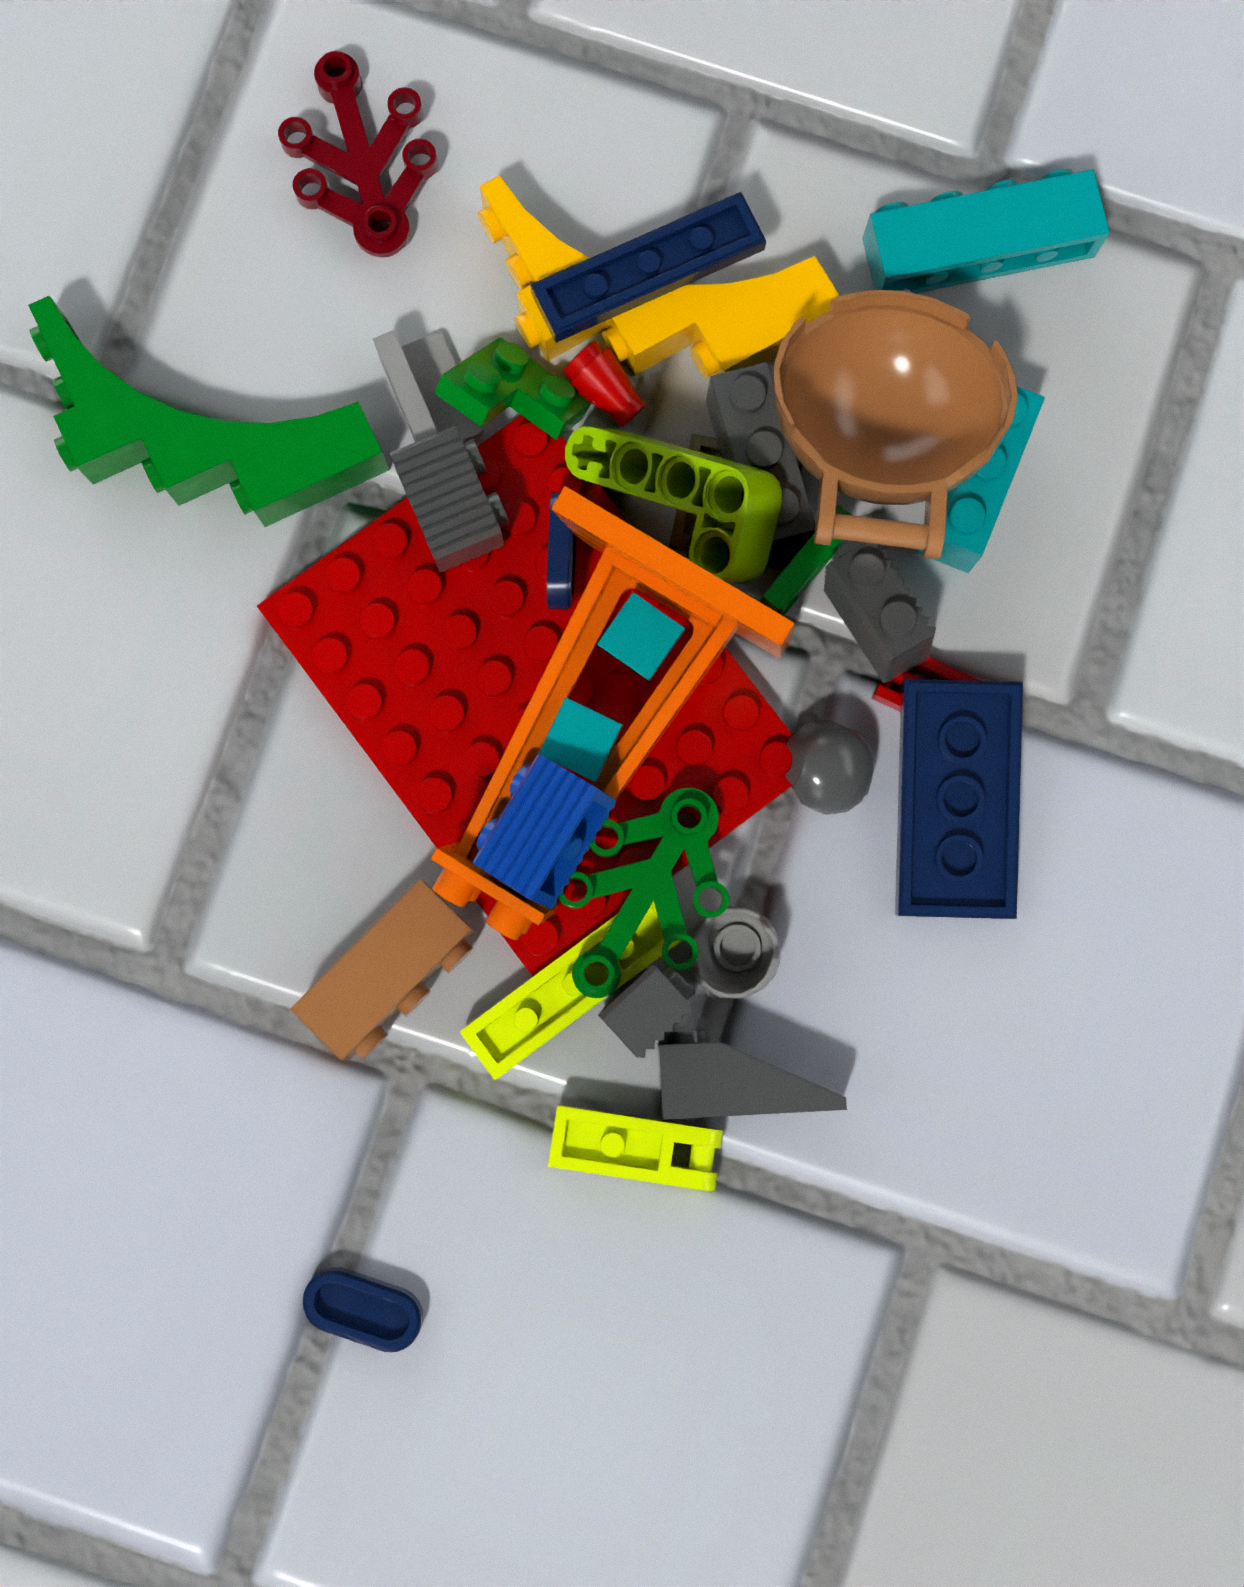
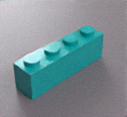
[862,169,1110,293]

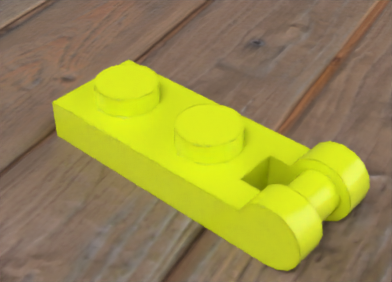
[548,1105,724,1191]

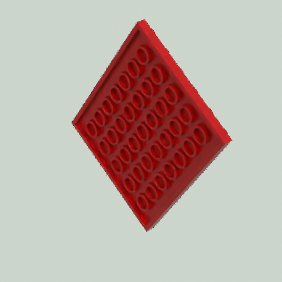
[257,415,793,977]

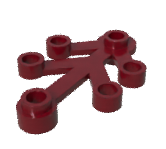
[278,51,438,258]

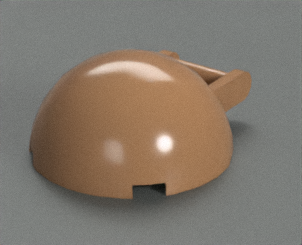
[773,290,1018,559]

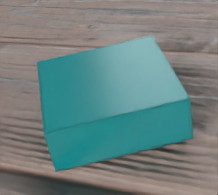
[597,592,686,681]
[539,697,624,782]

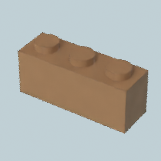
[290,879,476,1061]

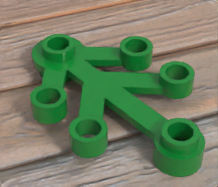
[559,788,729,999]

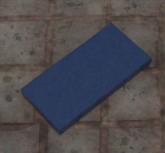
[895,679,1023,919]

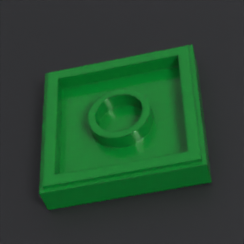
[760,504,853,616]

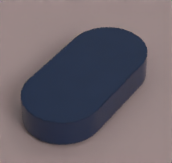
[547,492,577,610]
[303,1267,423,1352]

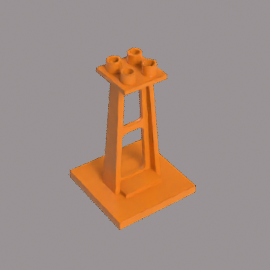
[430,486,795,940]

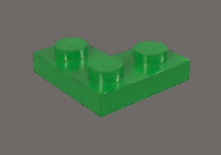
[434,337,591,440]

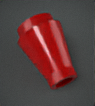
[563,340,647,428]

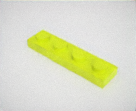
[459,901,681,1080]

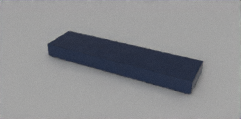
[530,191,766,343]

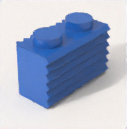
[472,753,616,909]

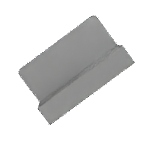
[373,330,484,442]

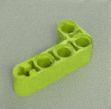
[565,426,782,583]

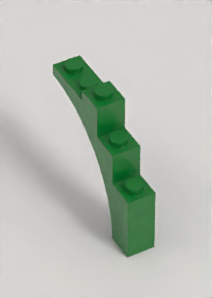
[28,295,389,527]

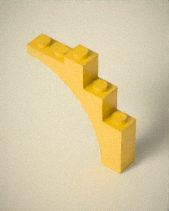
[477,175,840,378]

